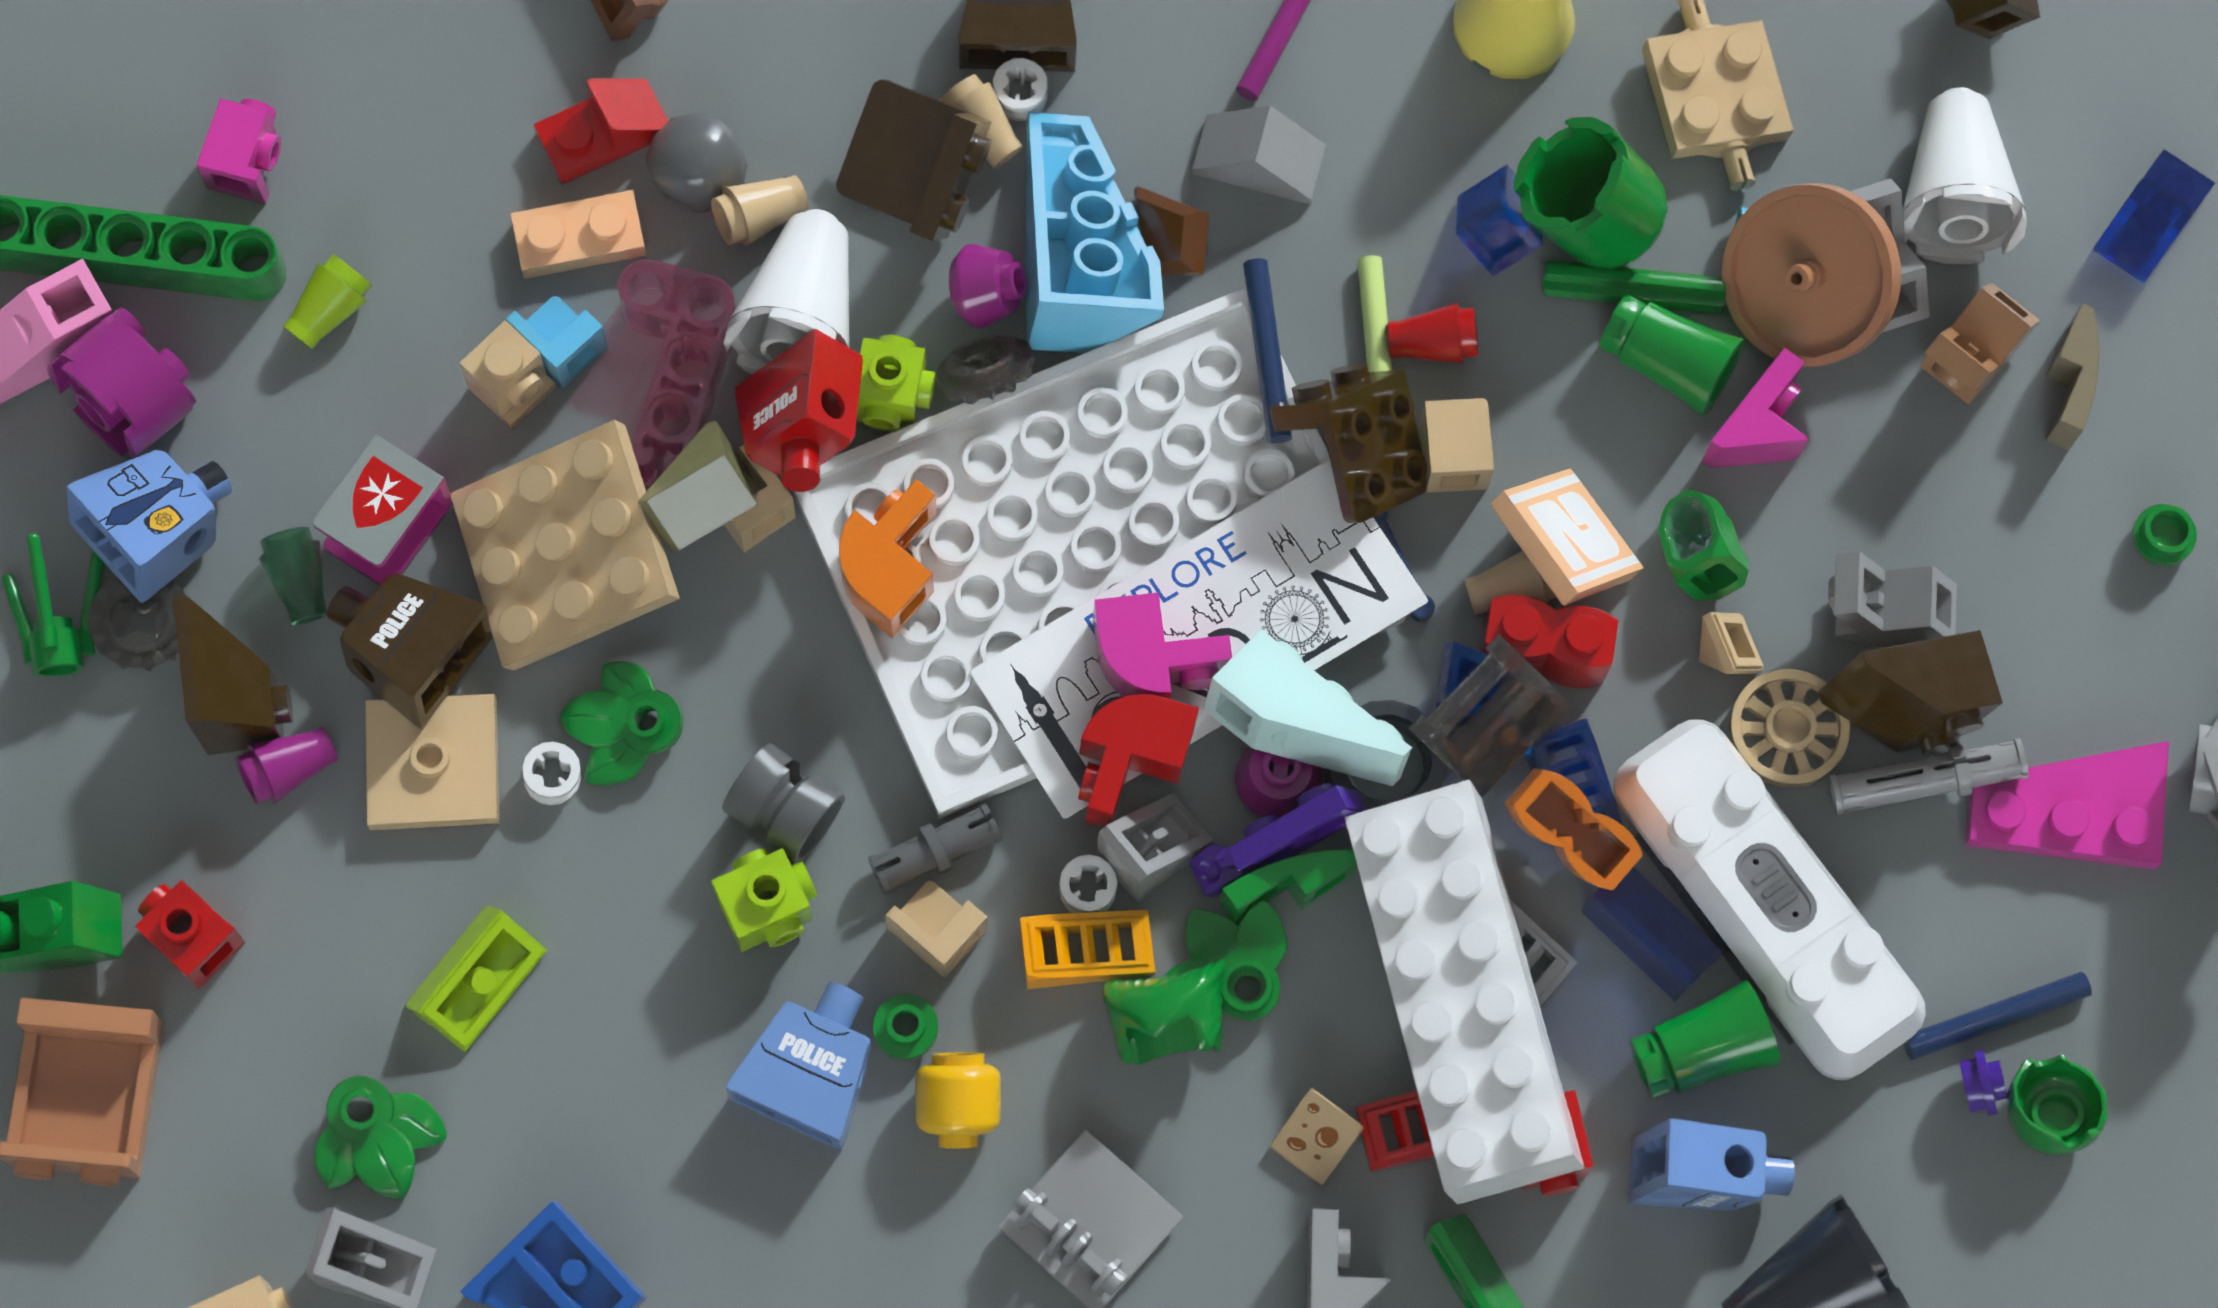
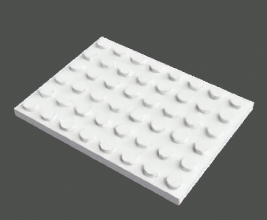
[792,287,1406,819]

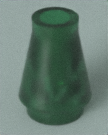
[258,527,327,626]

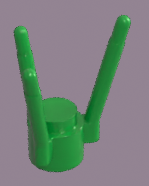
[2,533,104,677]

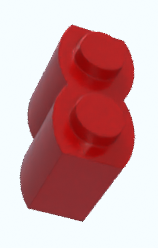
[1477,595,1619,688]

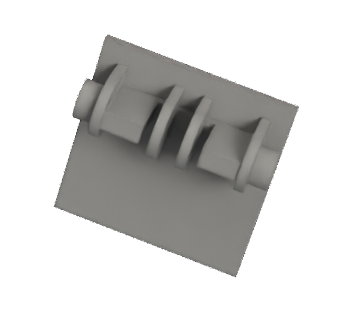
[998,1129,1184,1308]

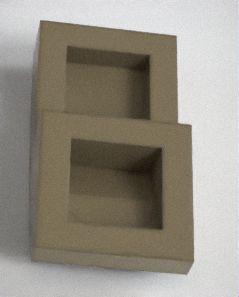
[2045,303,2099,451]

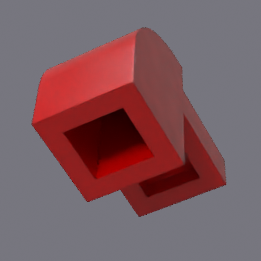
[1078,694,1199,828]

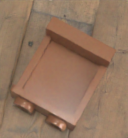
[0,998,164,1186]

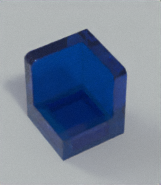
[1456,164,1543,277]

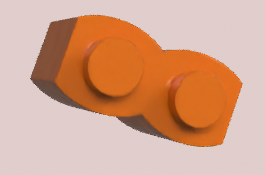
[1505,769,1643,890]

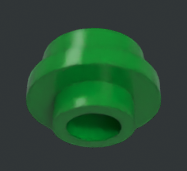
[873,994,938,1060]

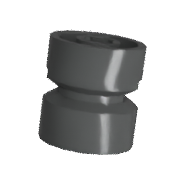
[722,743,845,864]

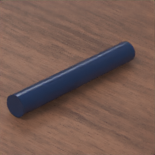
[1243,258,1292,444]
[1903,971,2092,1060]

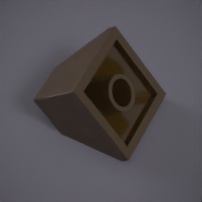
[173,595,293,755]

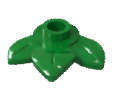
[559,661,683,786]
[1165,901,1287,1022]
[314,1076,447,1200]

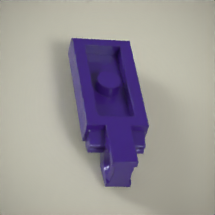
[1188,783,1367,898]

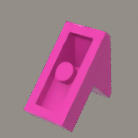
[1702,348,1808,468]

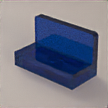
[1582,867,1723,1002]

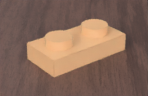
[511,190,646,279]

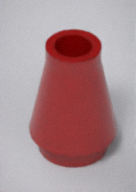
[1387,303,1479,365]

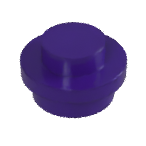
[1959,1050,2008,1116]

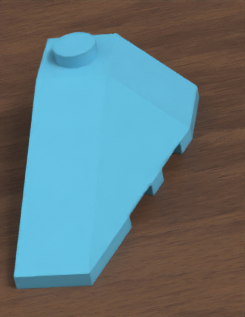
[1025,112,1164,353]

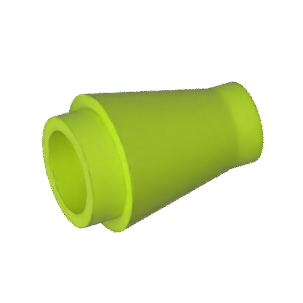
[283,254,372,350]

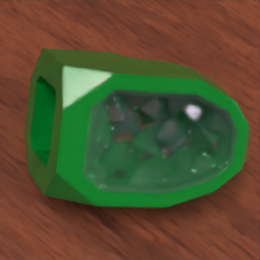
[1658,489,1749,601]

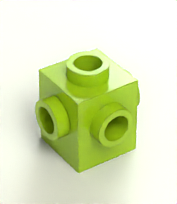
[856,335,936,431]
[711,848,818,953]

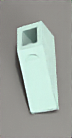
[1203,629,1412,786]

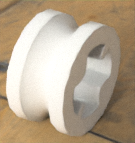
[993,58,1047,121]
[522,741,581,805]
[1059,855,1118,913]

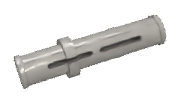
[1829,738,2029,816]

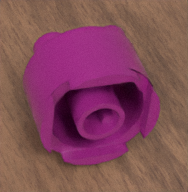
[47,307,196,460]

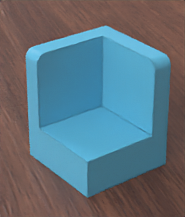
[505,296,608,389]

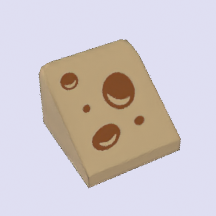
[1269,1088,1364,1186]

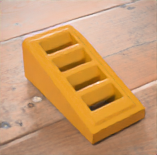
[1019,909,1156,990]

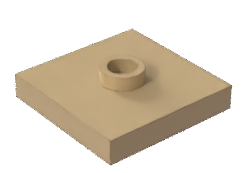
[365,694,500,830]

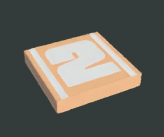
[1490,468,1644,606]

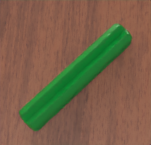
[1541,260,1726,313]

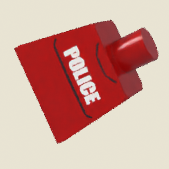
[735,328,863,492]

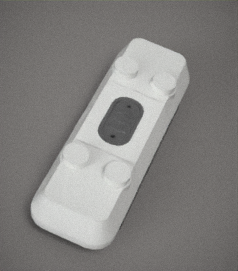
[1613,720,1926,1080]

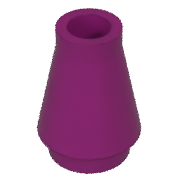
[235,726,338,804]

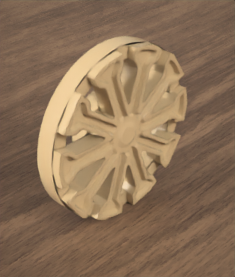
[1728,669,1850,788]

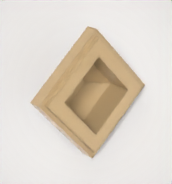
[1699,612,1764,674]

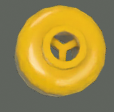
[915,1052,1001,1148]

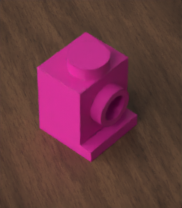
[196,98,281,204]

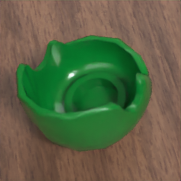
[2007,1055,2108,1155]

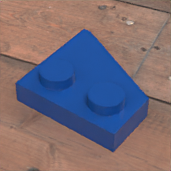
[460,1201,647,1308]

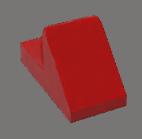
[533,78,668,185]

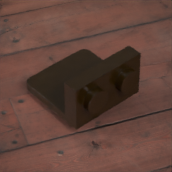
[836,79,992,241]
[1269,363,1427,523]

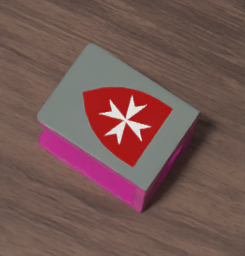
[313,434,453,586]

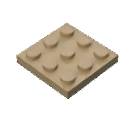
[450,420,680,671]

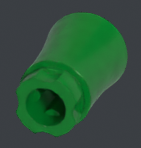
[1599,295,1745,417]
[1629,979,1781,1099]

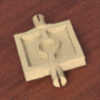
[1641,0,1794,191]

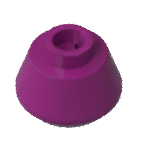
[949,243,1027,329]
[1235,746,1322,818]

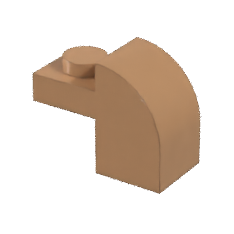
[1920,282,2040,405]

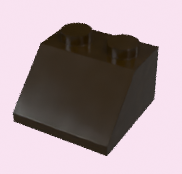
[1818,630,2003,756]

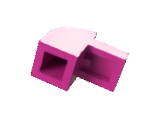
[1093,592,1232,699]

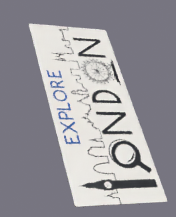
[970,458,1428,819]

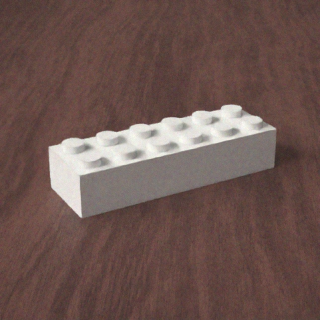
[1345,779,1584,1205]

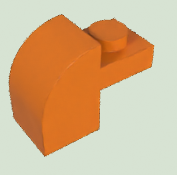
[839,479,937,638]

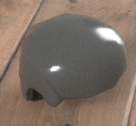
[646,113,748,212]

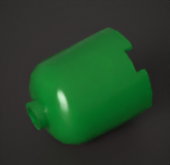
[1513,117,1668,269]

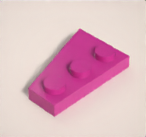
[1965,741,2169,870]

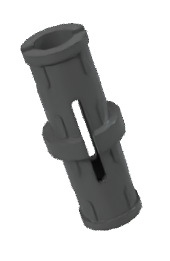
[868,803,1002,895]

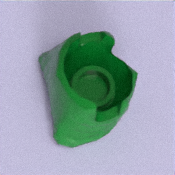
[1102,960,1225,1065]

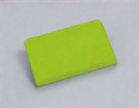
[405,905,548,1052]

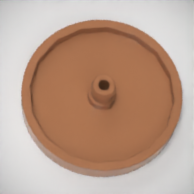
[1722,183,1901,367]

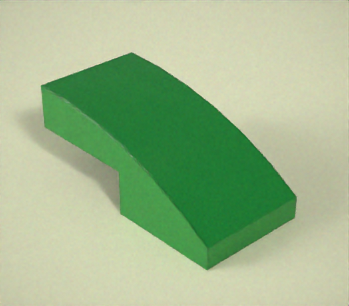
[1220,849,1357,923]

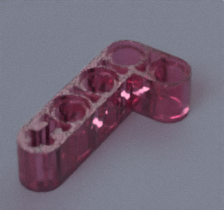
[618,259,736,492]

